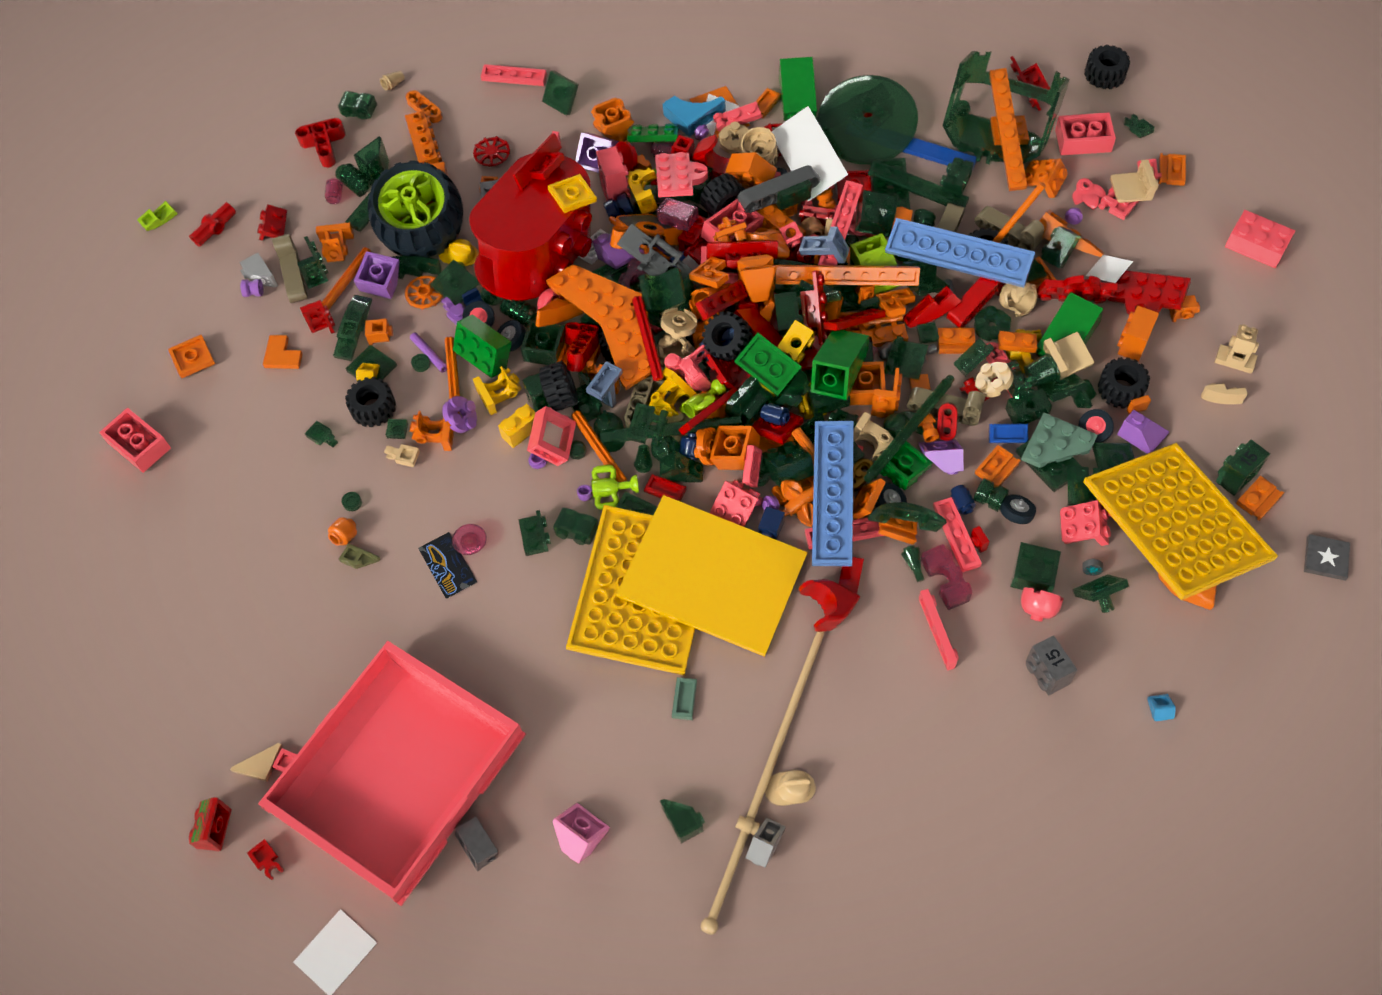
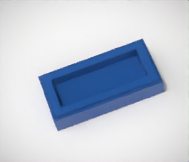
[989,424,1028,443]

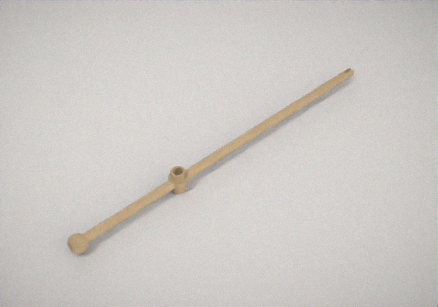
[701,631,825,935]

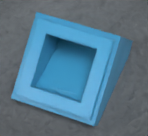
[1147,694,1176,721]

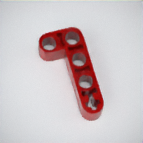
[946,277,1006,328]
[565,322,599,372]

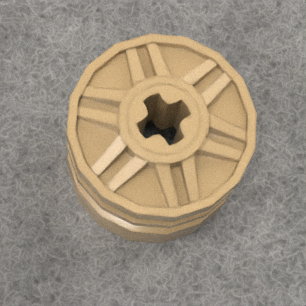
[740,127,778,166]

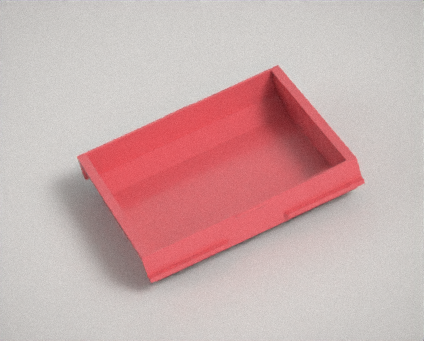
[258,641,526,906]

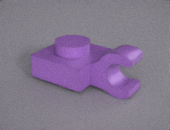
[441,297,465,325]

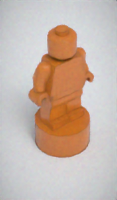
[917,407,940,443]

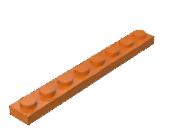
[989,68,1027,191]
[775,265,920,286]

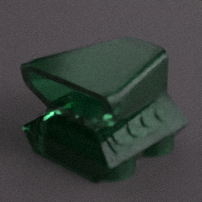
[725,376,773,426]

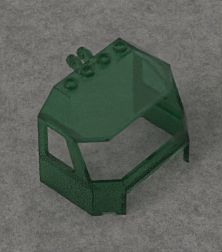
[942,51,1070,165]

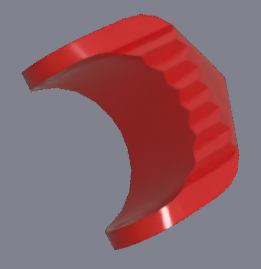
[691,134,730,179]
[799,579,860,632]

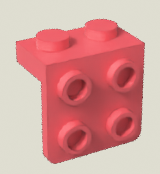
[710,480,763,527]
[1060,500,1111,546]

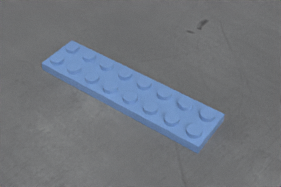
[885,218,1036,288]
[812,421,854,566]

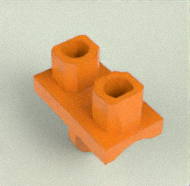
[713,216,747,242]

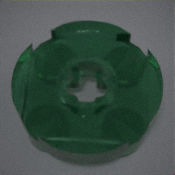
[974,306,1011,341]

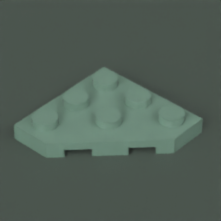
[1021,413,1097,467]

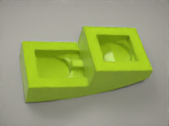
[137,201,178,231]

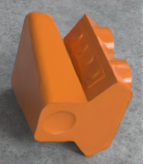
[591,97,634,142]
[737,255,776,302]

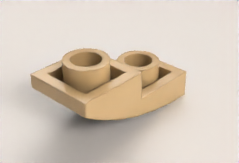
[1201,383,1247,404]

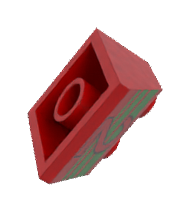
[189,797,232,851]

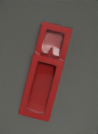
[903,286,961,328]

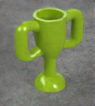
[679,379,726,418]
[591,465,639,510]

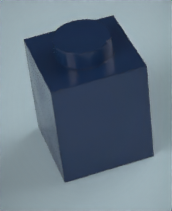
[758,507,785,540]

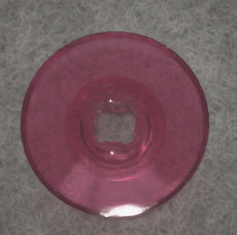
[452,524,487,555]

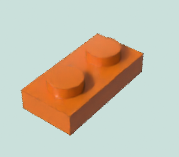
[998,331,1037,353]

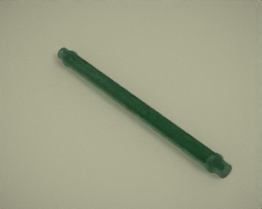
[864,375,955,483]

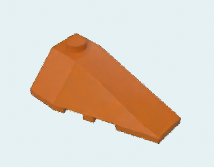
[1039,210,1104,257]

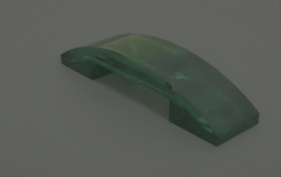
[868,502,947,532]

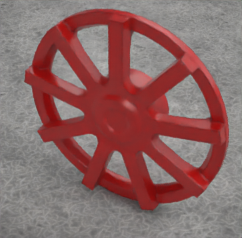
[473,136,510,167]

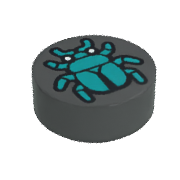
[1082,559,1103,576]

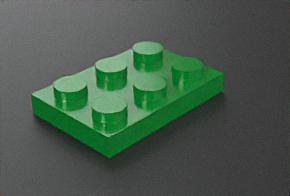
[627,124,679,142]
[734,332,802,397]

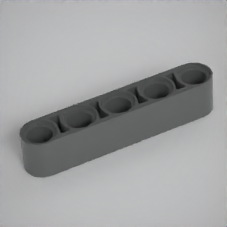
[737,165,820,213]

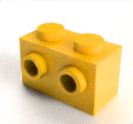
[498,403,535,448]

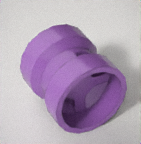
[240,279,263,297]

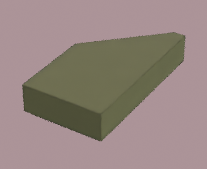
[339,543,380,569]

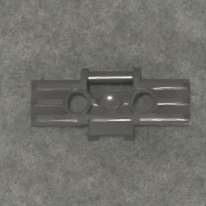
[617,224,695,296]

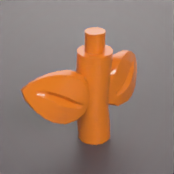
[781,480,814,527]

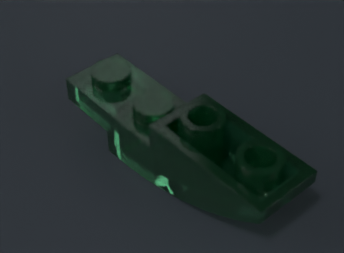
[333,295,372,361]

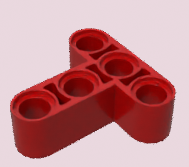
[295,118,346,168]

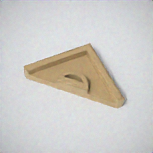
[231,743,283,782]

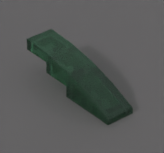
[391,256,442,279]

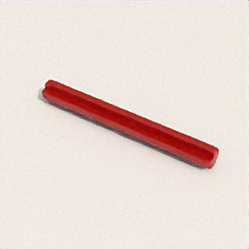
[632,296,664,381]

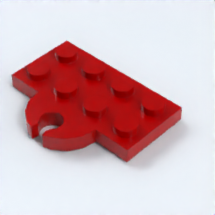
[1108,271,1191,315]
[1036,275,1118,303]

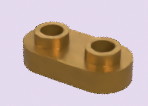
[853,459,875,491]

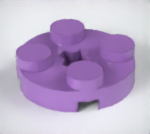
[442,396,477,433]

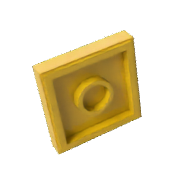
[548,174,597,213]

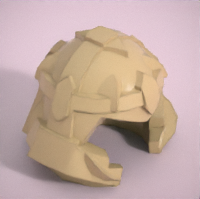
[999,282,1037,317]
[656,333,695,368]

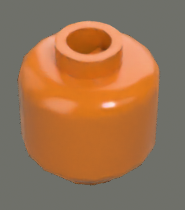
[328,517,357,546]

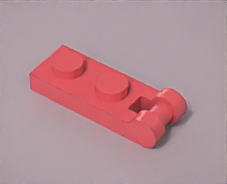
[713,102,762,132]

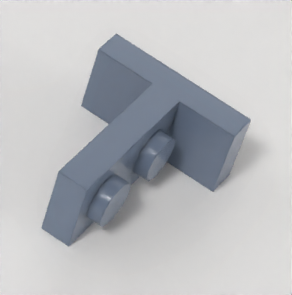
[799,227,850,263]
[586,361,622,408]

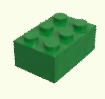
[453,314,512,378]

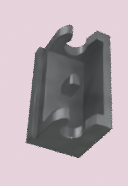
[455,817,498,871]

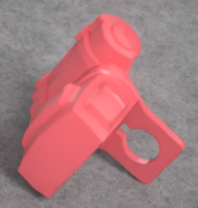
[664,344,711,392]

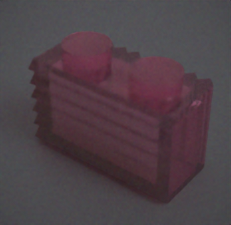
[657,197,698,232]

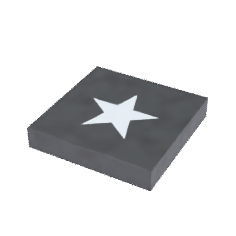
[1304,534,1350,581]

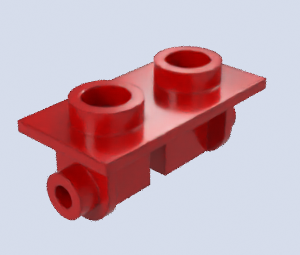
[799,205,836,226]

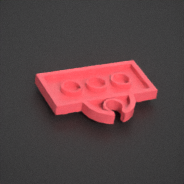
[655,152,708,198]

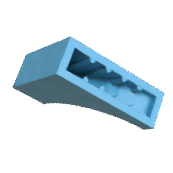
[662,96,726,137]

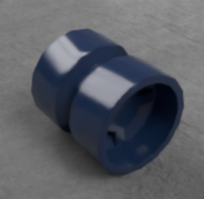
[603,192,635,218]

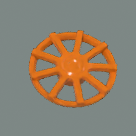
[405,276,444,310]

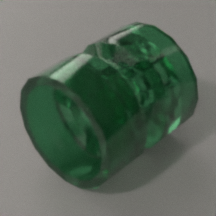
[973,478,1009,512]

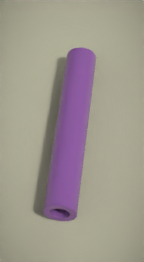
[410,332,447,373]

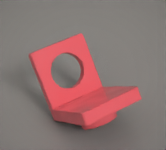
[779,221,803,248]

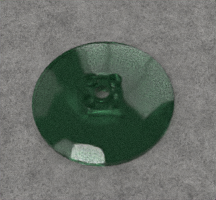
[818,75,918,165]

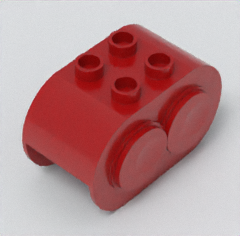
[469,154,592,301]

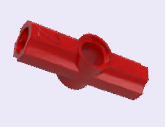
[189,202,236,247]

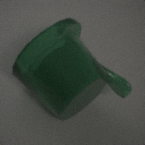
[1024,353,1061,387]

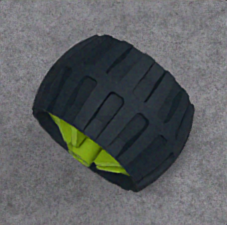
[368,160,463,260]

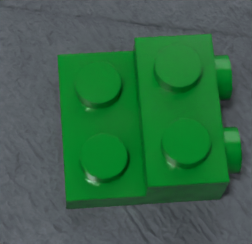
[877,439,933,490]

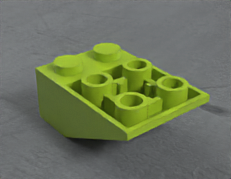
[850,233,899,296]

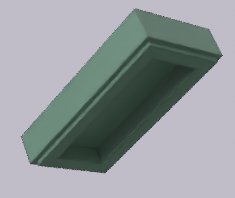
[672,677,697,720]

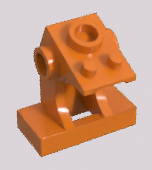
[316,222,354,263]
[409,411,454,451]

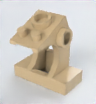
[1214,324,1259,374]
[854,412,896,462]

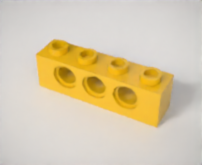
[754,320,815,397]

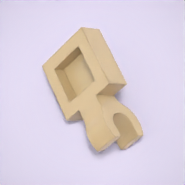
[384,444,420,467]

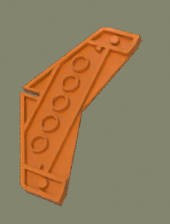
[546,265,652,390]

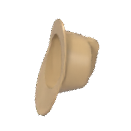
[765,770,816,806]

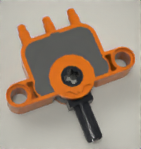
[609,214,687,256]

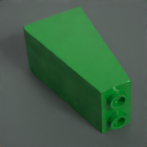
[779,57,817,121]
[1036,292,1103,360]
[811,330,869,400]

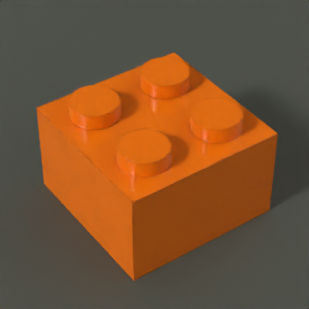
[725,152,777,189]
[1117,306,1159,362]
[847,361,886,405]
[709,426,761,470]

